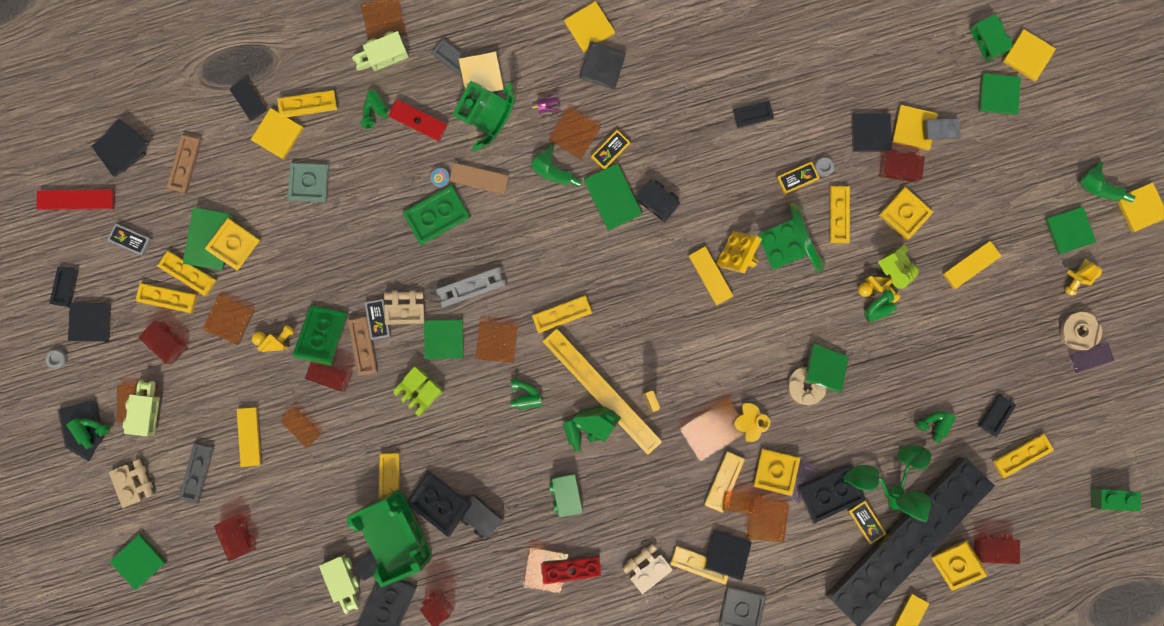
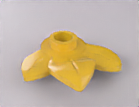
[733,403,770,442]

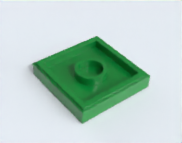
[979,73,1021,115]
[1045,207,1097,255]
[424,320,464,359]
[804,344,849,393]
[110,534,167,591]

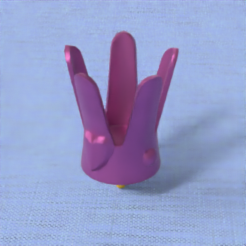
[532,94,561,114]

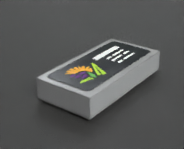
[107,223,152,256]
[365,299,391,340]

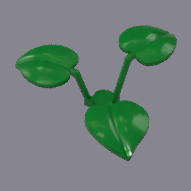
[844,445,931,522]

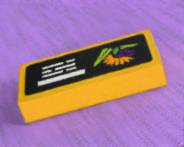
[591,130,631,170]
[777,162,820,195]
[848,501,886,545]

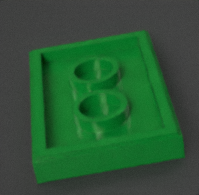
[584,164,642,231]
[402,185,470,246]
[183,207,233,271]
[292,305,348,366]

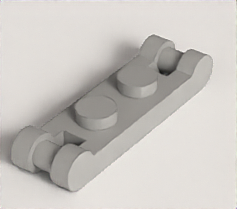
[436,267,507,308]

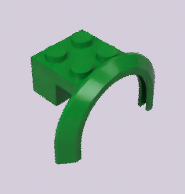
[452,81,516,152]
[758,202,826,273]

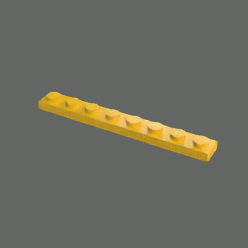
[543,329,662,455]

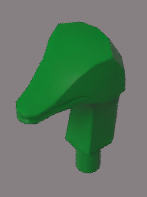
[530,144,582,188]
[1079,161,1136,203]

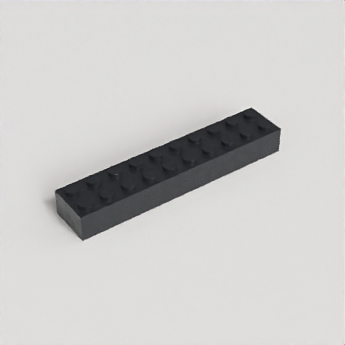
[826,457,995,626]

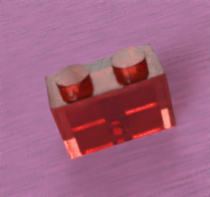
[879,149,925,183]
[138,321,188,364]
[305,362,352,392]
[214,514,256,562]
[974,533,1020,564]
[419,591,454,626]

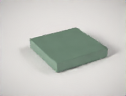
[288,162,329,203]

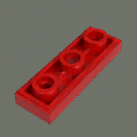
[388,100,447,142]
[541,555,601,585]

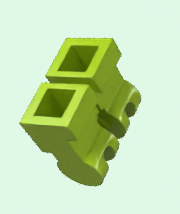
[878,244,919,289]
[393,366,445,417]

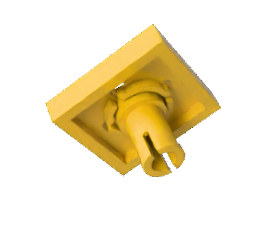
[716,231,762,274]

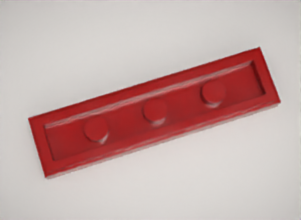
[36,190,115,210]

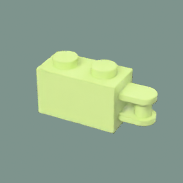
[352,31,409,71]
[123,380,160,436]
[319,554,360,614]

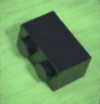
[636,179,681,223]
[461,494,503,539]

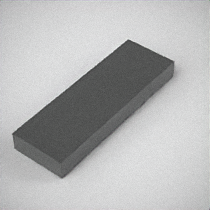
[178,442,215,504]

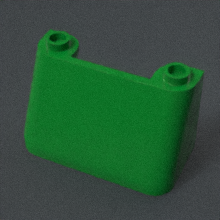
[346,490,432,587]

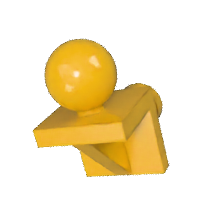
[1065,259,1102,296]
[858,276,901,303]
[252,325,294,352]

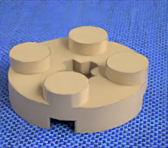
[1061,312,1102,351]
[788,367,827,405]

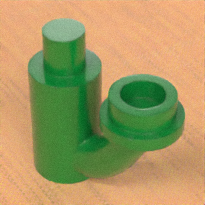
[360,90,388,129]
[864,289,897,323]
[510,377,542,410]
[915,411,956,444]
[67,418,111,450]
[562,420,600,452]

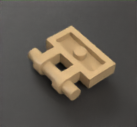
[384,290,424,325]
[109,459,154,508]
[622,544,673,594]

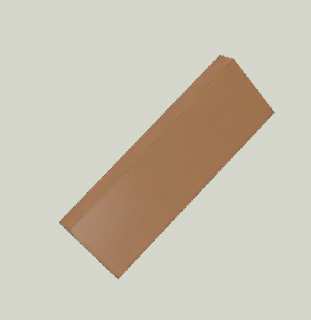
[167,134,202,194]
[449,163,509,195]
[348,316,378,376]

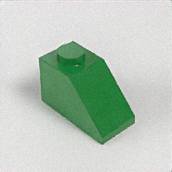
[572,407,621,442]

